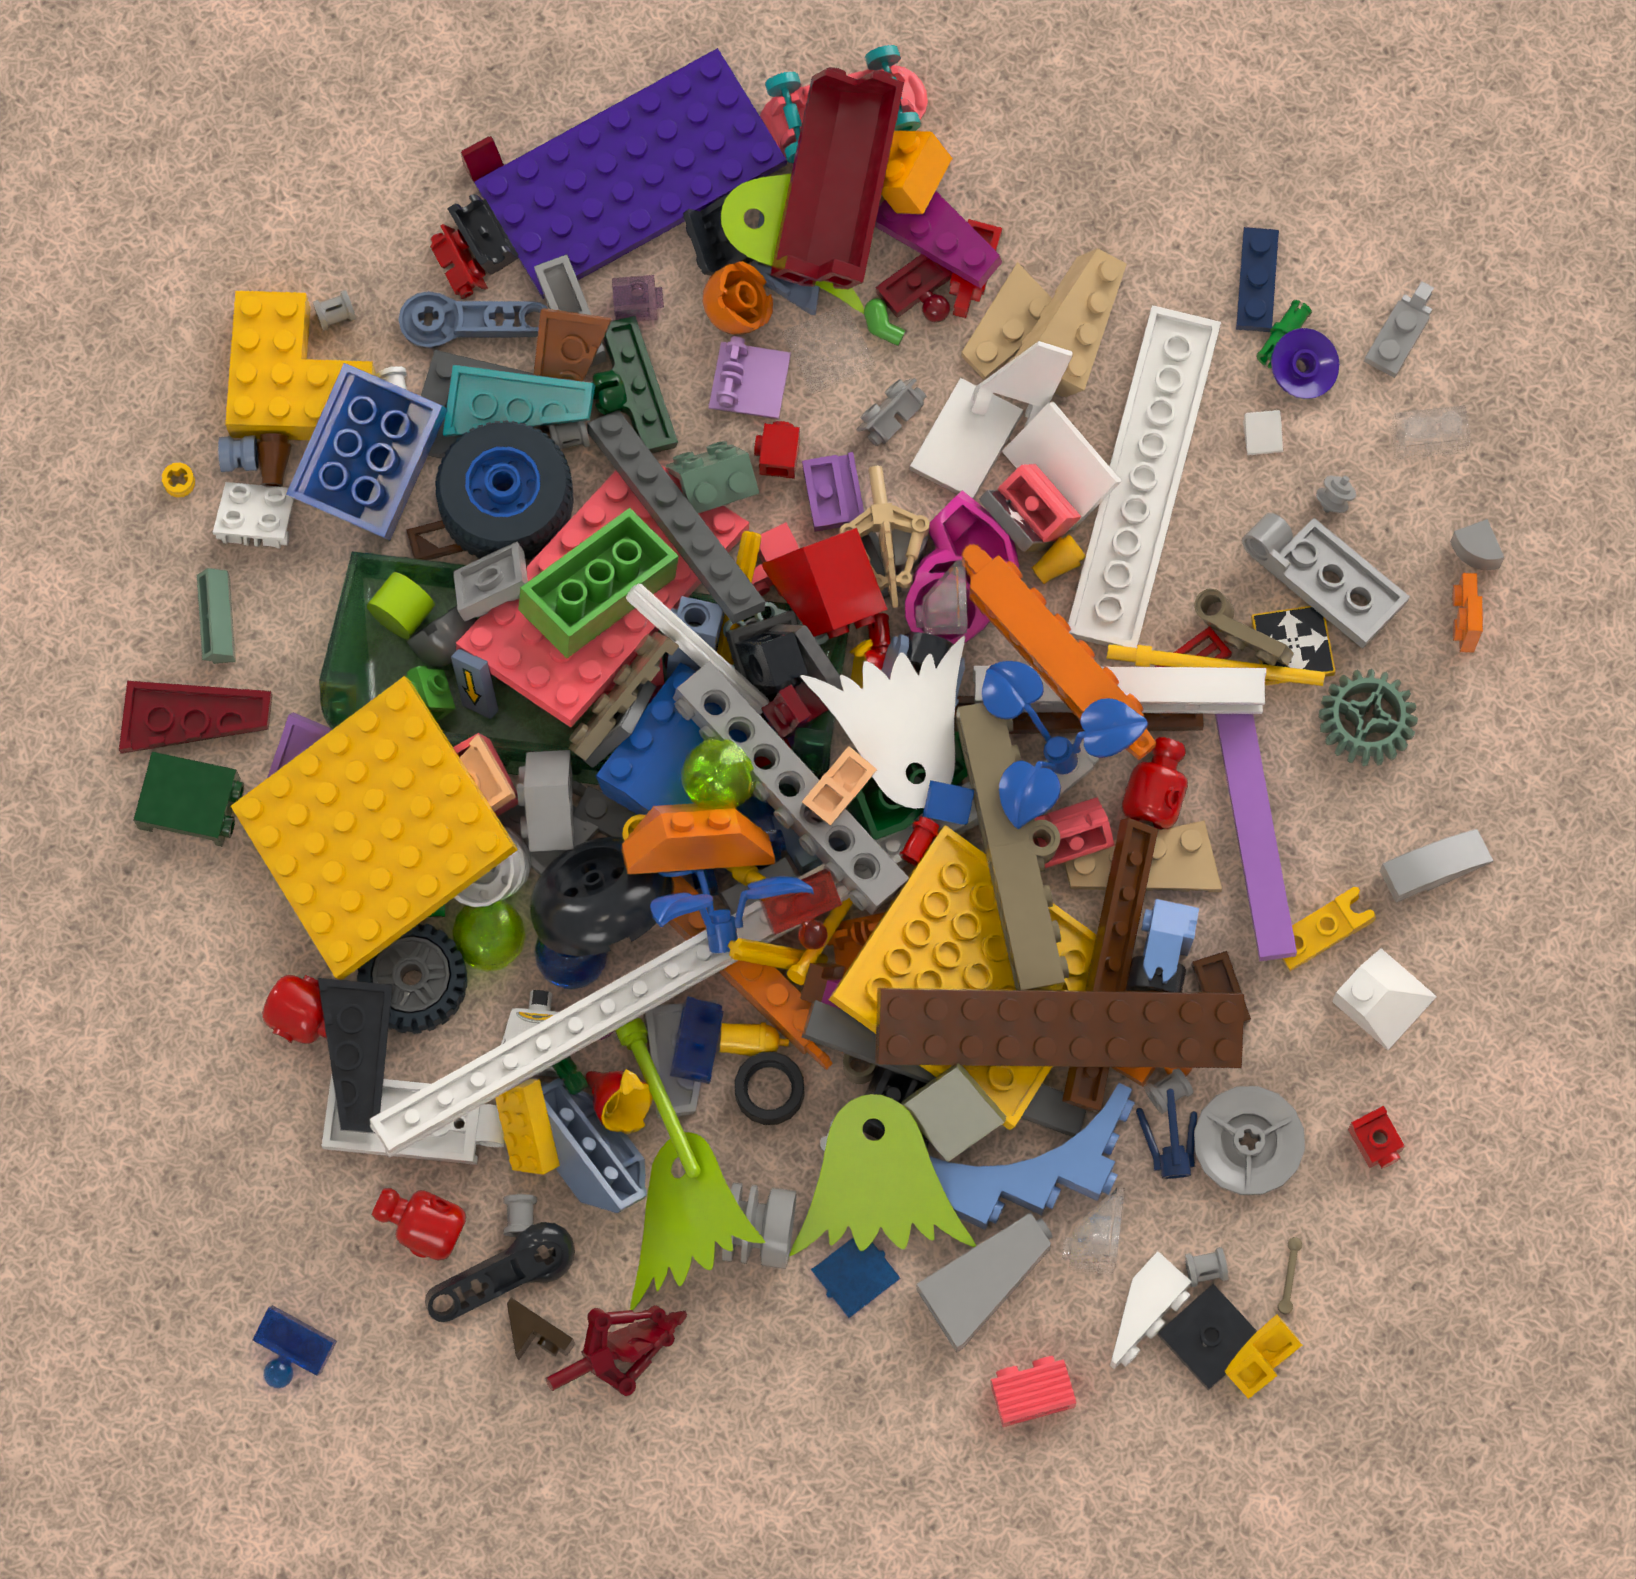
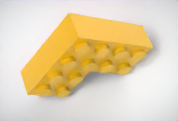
[225,291,376,440]

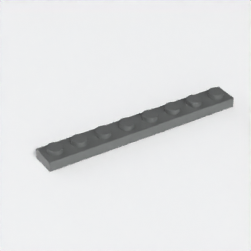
[587,410,765,624]

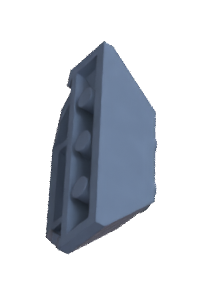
[542,1078,647,1213]

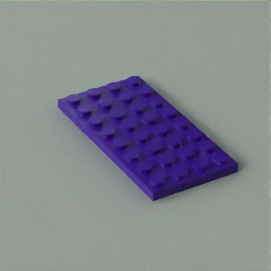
[474,48,787,299]

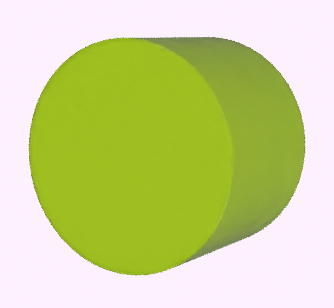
[366,572,435,639]

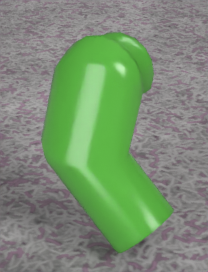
[864,298,906,346]

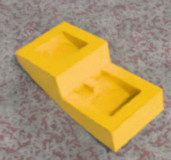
[1225,1314,1303,1399]

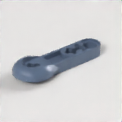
[398,291,548,349]

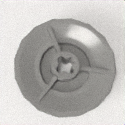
[1194,1086,1305,1195]

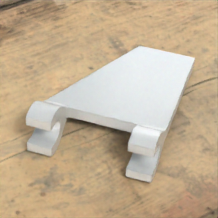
[971,341,1072,428]

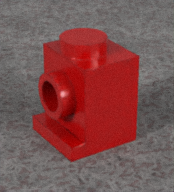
[1348,1106,1405,1169]

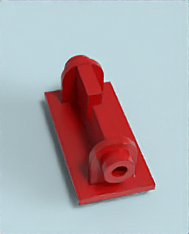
[430,224,488,299]

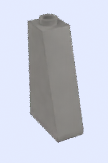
[916,1213,1053,1353]

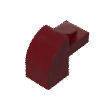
[760,682,829,740]

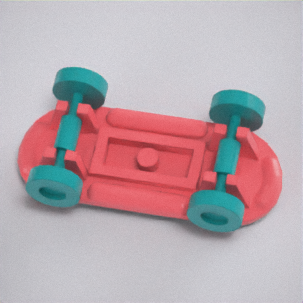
[760,45,928,164]

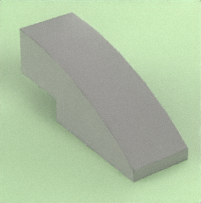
[534,255,607,367]
[1380,829,1494,903]

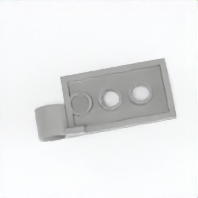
[1242,513,1410,649]

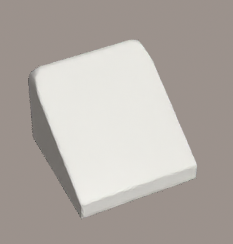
[1243,410,1283,455]

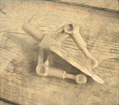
[840,465,930,608]

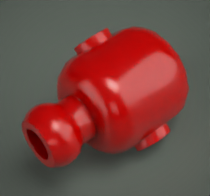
[1121,737,1188,829]
[262,975,327,1044]
[371,1188,467,1261]

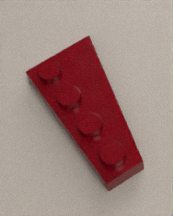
[119,681,273,754]

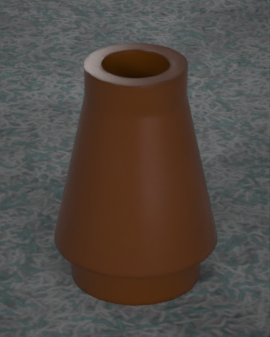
[256,433,292,487]

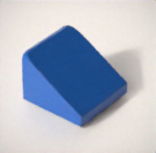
[923,780,974,825]

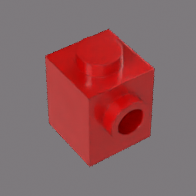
[754,421,800,479]

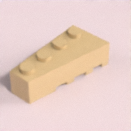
[1008,248,1127,397]

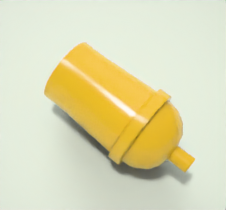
[719,1022,789,1056]

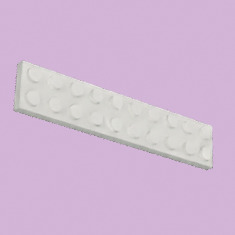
[1068,305,1221,648]

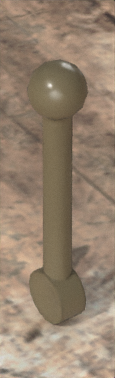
[1278,1237,1302,1314]

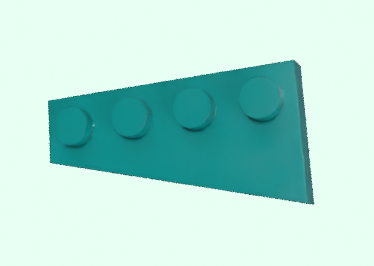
[443,365,595,437]

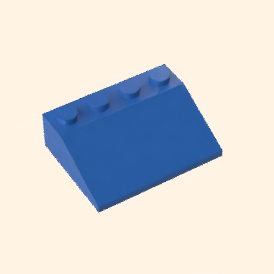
[286,363,448,541]
[596,662,773,815]

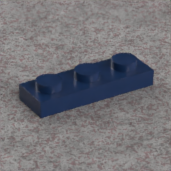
[1236,227,1279,332]

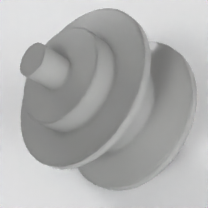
[1316,476,1356,513]

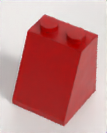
[762,528,888,639]

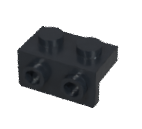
[683,195,754,276]

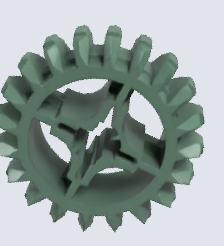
[1318,669,1418,766]

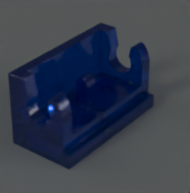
[669,996,724,1084]

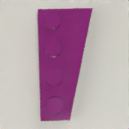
[875,191,1002,288]

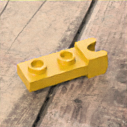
[1281,887,1376,971]

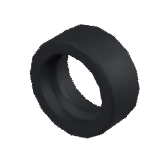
[734,1052,805,1125]

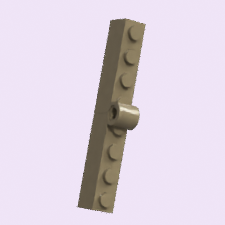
[955,703,1069,990]

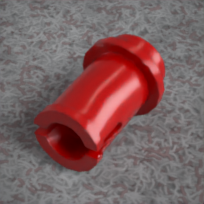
[868,613,891,655]
[899,816,939,866]

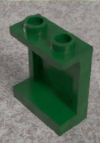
[133,752,244,847]

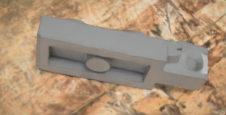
[1364,281,1434,378]

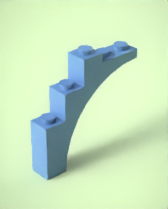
[929,1082,1135,1230]

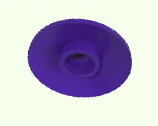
[1271,328,1340,399]

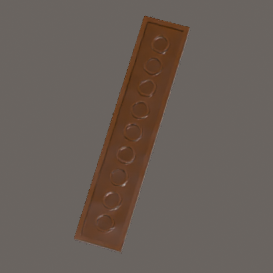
[875,988,1244,1068]

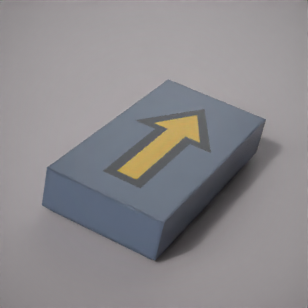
[451,649,498,719]

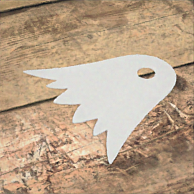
[800,636,965,808]

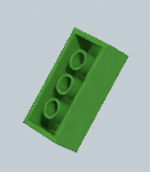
[518,508,678,658]

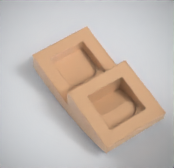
[802,746,877,826]

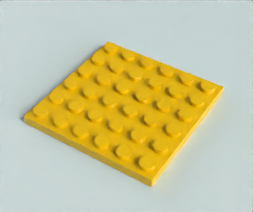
[231,676,518,980]
[828,825,1097,1130]

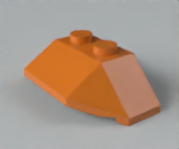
[622,801,775,874]

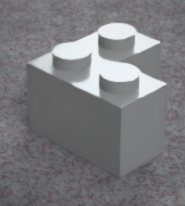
[517,750,575,852]

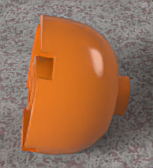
[702,262,773,335]

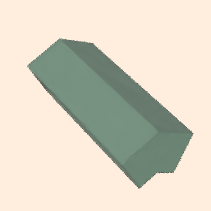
[197,568,236,664]

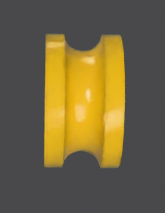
[162,462,195,498]

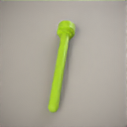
[615,1018,701,1178]

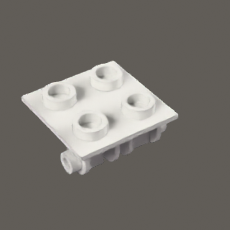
[213,482,294,549]

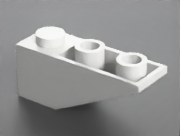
[1110,1251,1192,1369]

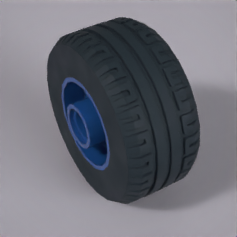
[435,421,574,560]

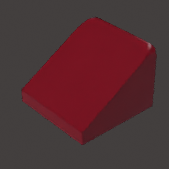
[461,136,504,184]

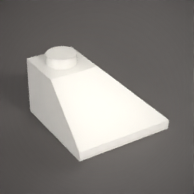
[1332,948,1437,1050]

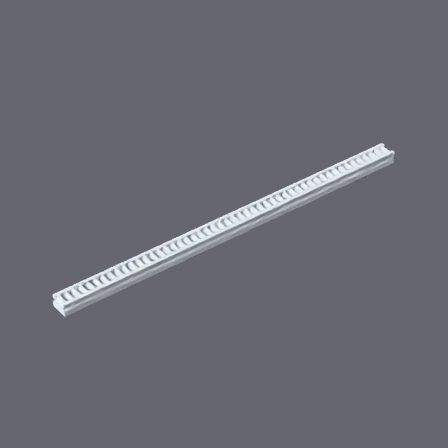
[370,782,979,1158]

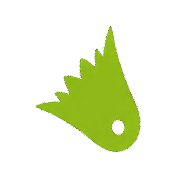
[721,173,864,314]
[789,1094,977,1256]
[630,1132,765,1310]

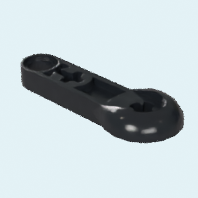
[425,1222,575,1322]

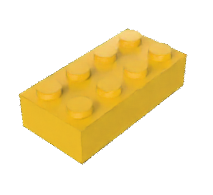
[494,1078,560,1175]

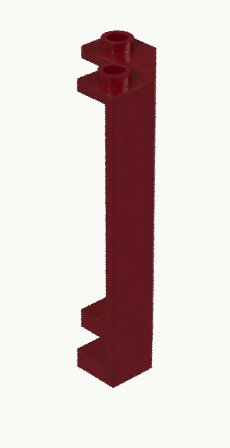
[770,67,904,290]

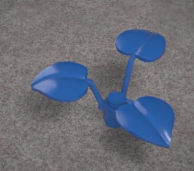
[982,661,1148,829]
[650,869,814,953]

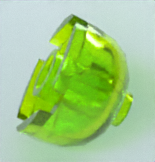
[681,737,756,809]
[452,899,526,972]

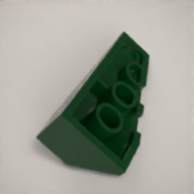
[845,732,968,840]

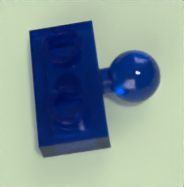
[252,1305,337,1389]

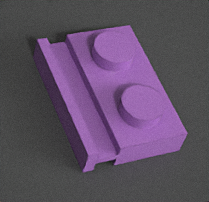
[802,452,864,532]

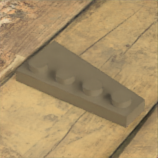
[568,631,679,761]

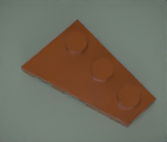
[533,308,613,382]

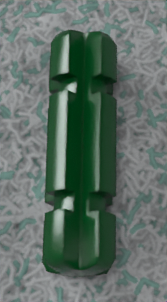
[552,1056,588,1095]

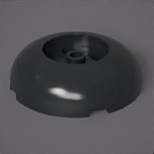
[530,837,674,956]

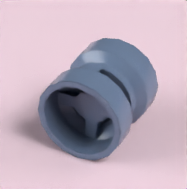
[218,435,258,472]

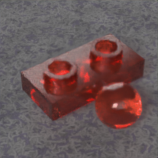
[759,869,842,950]

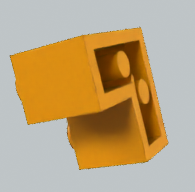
[881,131,953,214]

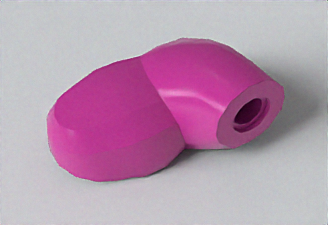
[905,490,1020,644]

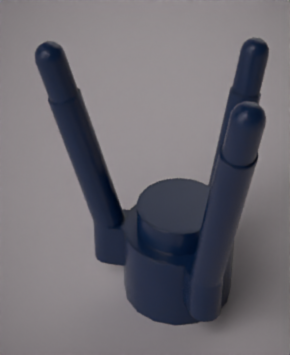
[1136,1088,1197,1179]

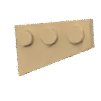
[961,262,1052,380]

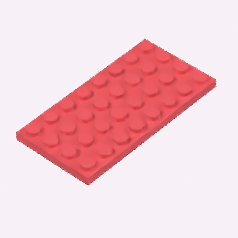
[456,465,749,727]

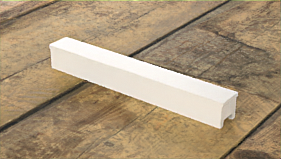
[973,666,1266,714]

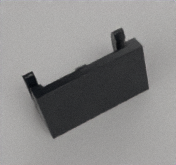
[447,194,519,275]

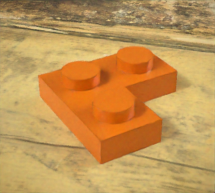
[1452,573,1483,652]

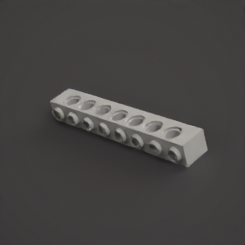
[673,661,909,915]

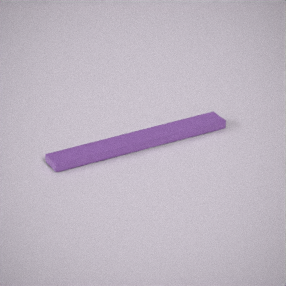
[1215,714,1297,961]

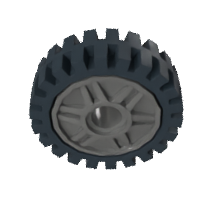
[357,923,468,1034]

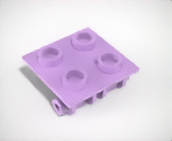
[709,336,791,419]

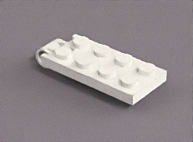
[322,1074,505,1165]

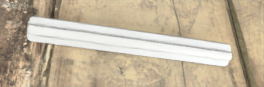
[626,584,769,714]

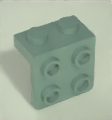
[666,441,760,513]

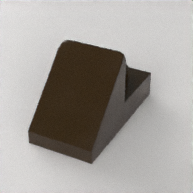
[507,1297,575,1360]

